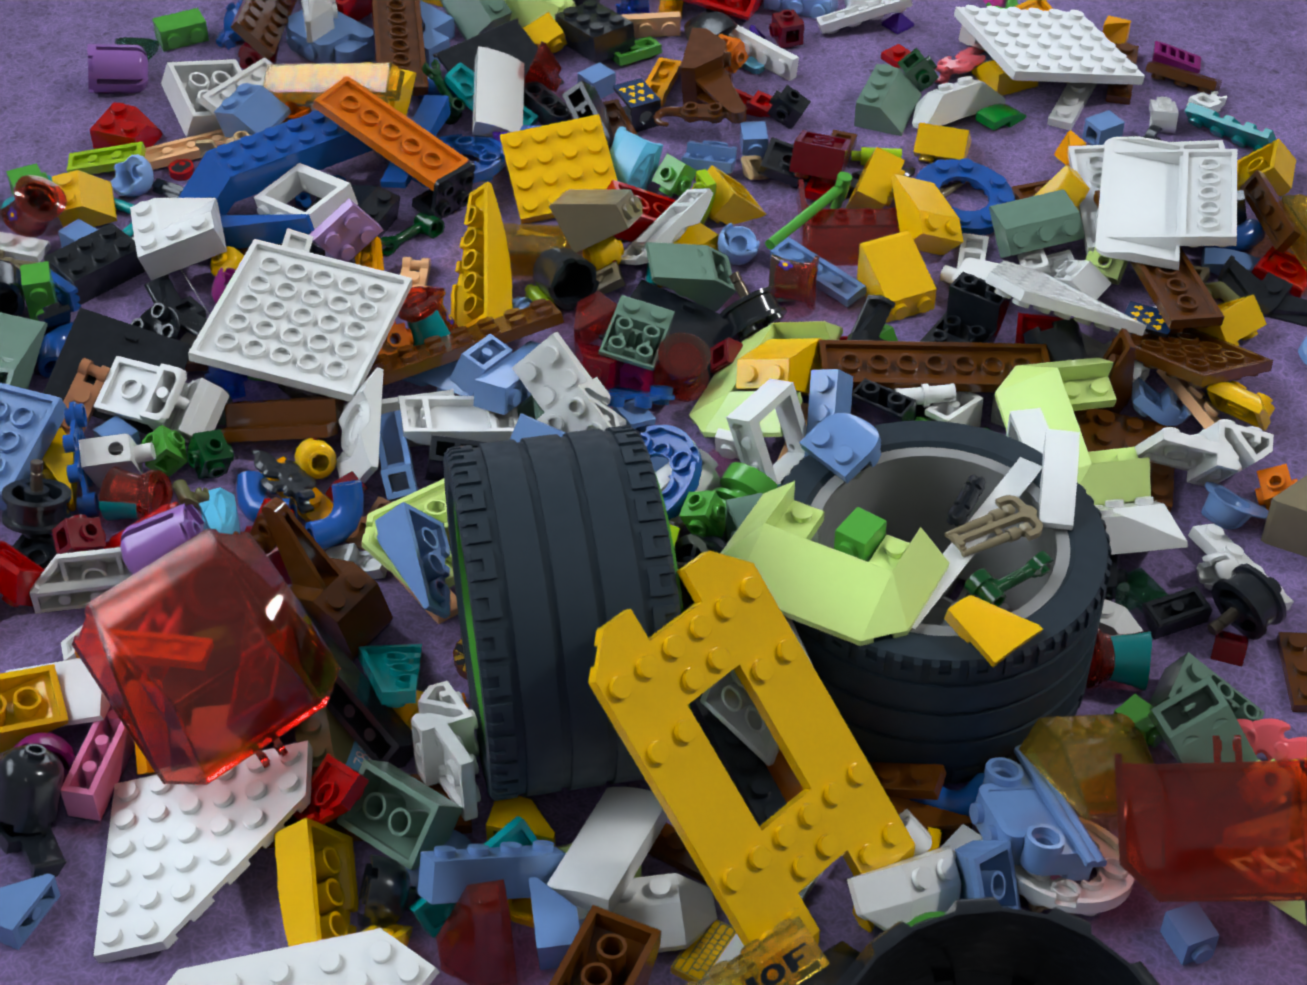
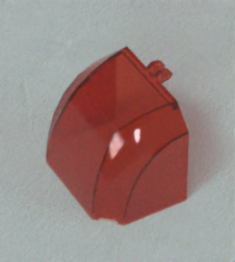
[72,528,340,785]
[1114,735,1307,902]

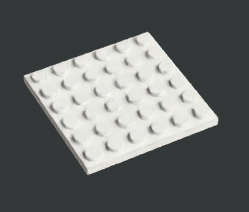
[954,5,1145,85]
[188,239,412,402]

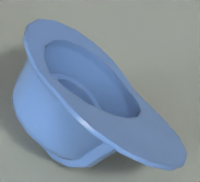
[1201,482,1269,529]

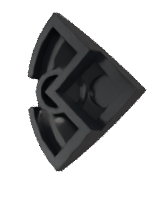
[684,12,738,40]

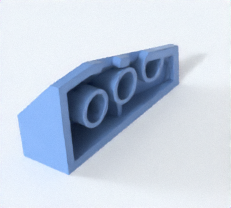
[375,502,450,619]

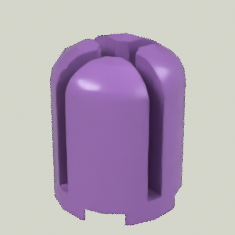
[87,44,148,93]
[120,503,213,580]

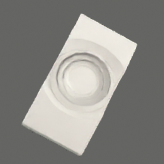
[620,188,713,265]
[336,367,384,483]
[398,396,519,446]

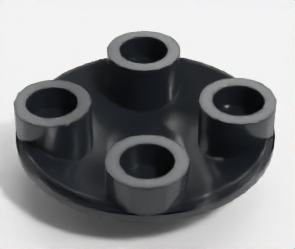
[131,302,180,341]

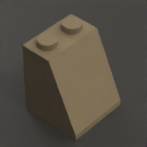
[549,189,643,253]
[1261,475,1307,557]

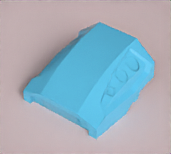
[610,126,663,190]
[199,487,240,558]

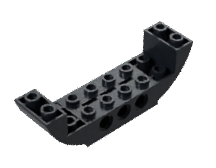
[851,272,1011,424]

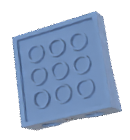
[0,383,67,511]

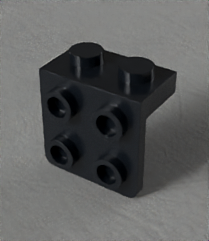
[412,162,475,219]

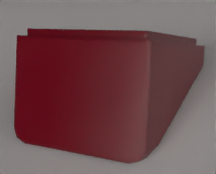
[710,337,743,374]
[1211,630,1249,667]

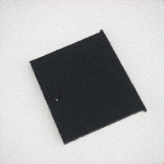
[433,18,564,103]
[599,280,733,387]
[43,307,192,434]

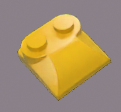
[1207,380,1275,431]

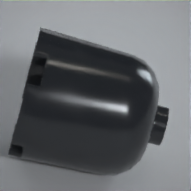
[533,246,599,311]
[0,259,25,317]
[1023,318,1087,362]
[0,744,64,833]

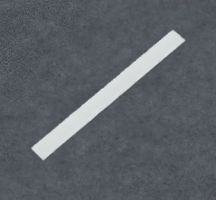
[912,457,1042,629]

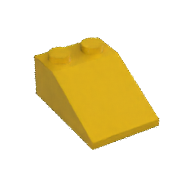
[891,174,964,255]
[0,664,69,753]

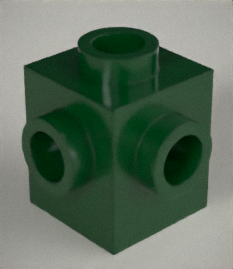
[897,48,939,92]
[187,429,234,479]

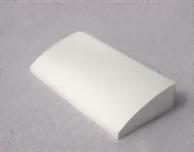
[472,46,524,137]
[5,652,127,727]
[547,787,668,912]

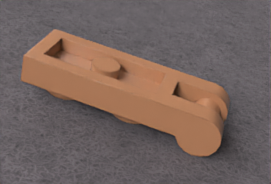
[59,358,111,435]

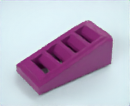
[1152,41,1201,73]

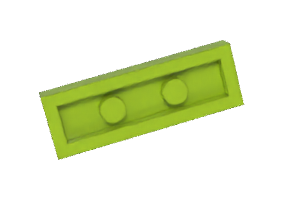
[66,141,146,175]

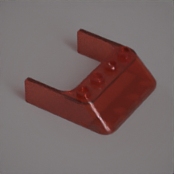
[797,179,900,266]

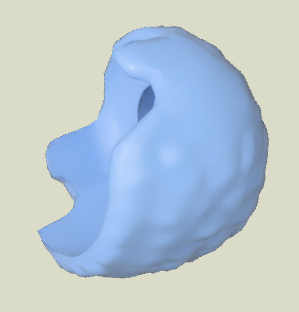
[110,154,154,197]
[717,223,760,265]

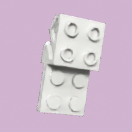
[512,332,620,433]
[93,356,229,443]
[1135,419,1274,486]
[411,681,481,821]

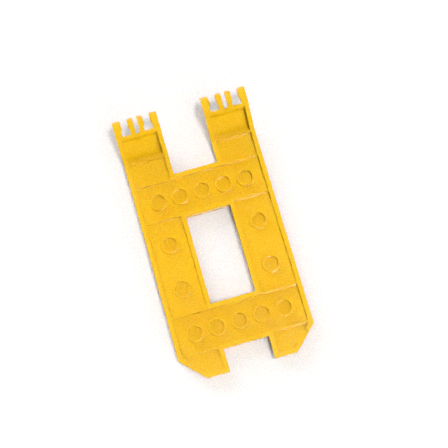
[588,551,916,985]

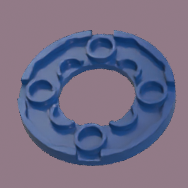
[412,134,506,188]
[915,158,1015,236]
[640,425,702,520]

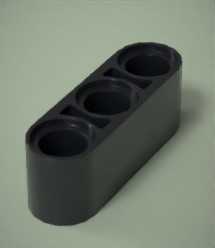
[523,81,572,126]

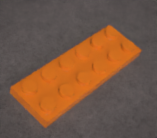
[313,75,469,191]

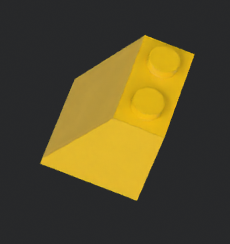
[857,230,937,323]
[736,338,822,396]

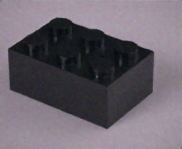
[555,0,635,64]
[44,223,146,305]

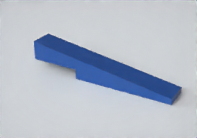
[380,95,451,188]
[220,214,315,249]

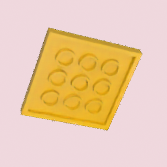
[500,114,617,224]

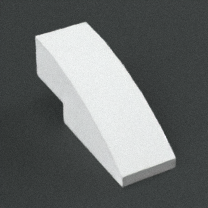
[1039,429,1080,530]

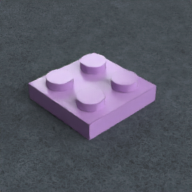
[309,199,383,262]

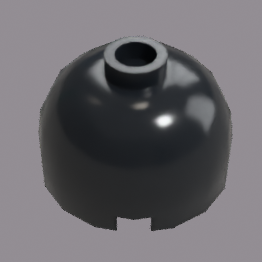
[357,854,416,928]

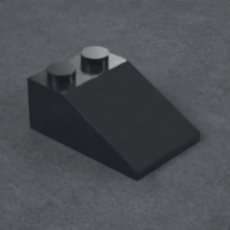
[305,185,401,238]

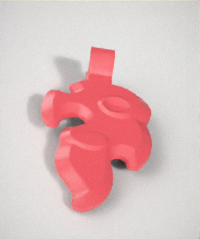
[935,46,986,84]
[1237,718,1307,764]

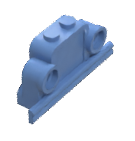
[286,10,376,65]
[969,745,1107,881]

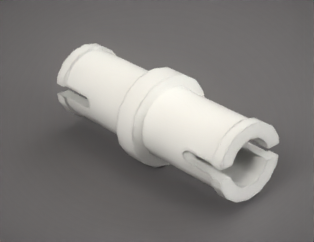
[895,383,956,407]

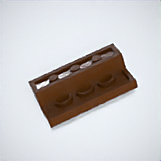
[221,396,345,442]

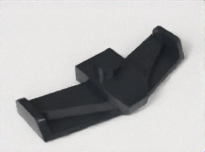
[1217,255,1307,327]
[144,274,207,337]
[847,295,896,392]
[0,820,66,878]

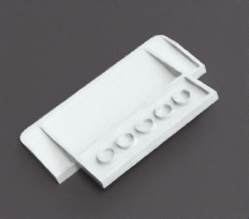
[1095,137,1237,270]

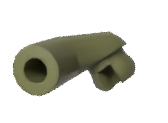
[1205,281,1240,302]
[172,479,210,508]

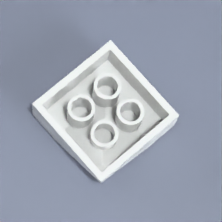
[161,59,242,137]
[130,198,227,280]
[1095,496,1188,555]

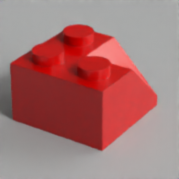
[90,102,163,149]

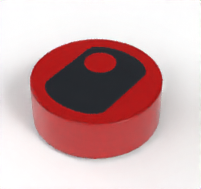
[168,159,195,181]

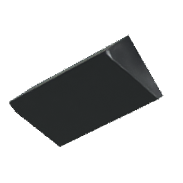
[1141,586,1213,640]

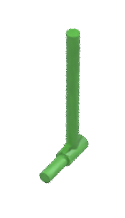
[765,172,852,250]

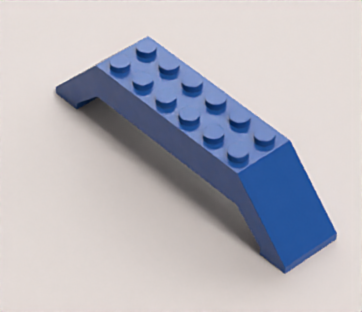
[178,110,378,215]

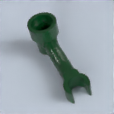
[422,59,465,125]
[381,212,445,256]
[965,551,1053,607]

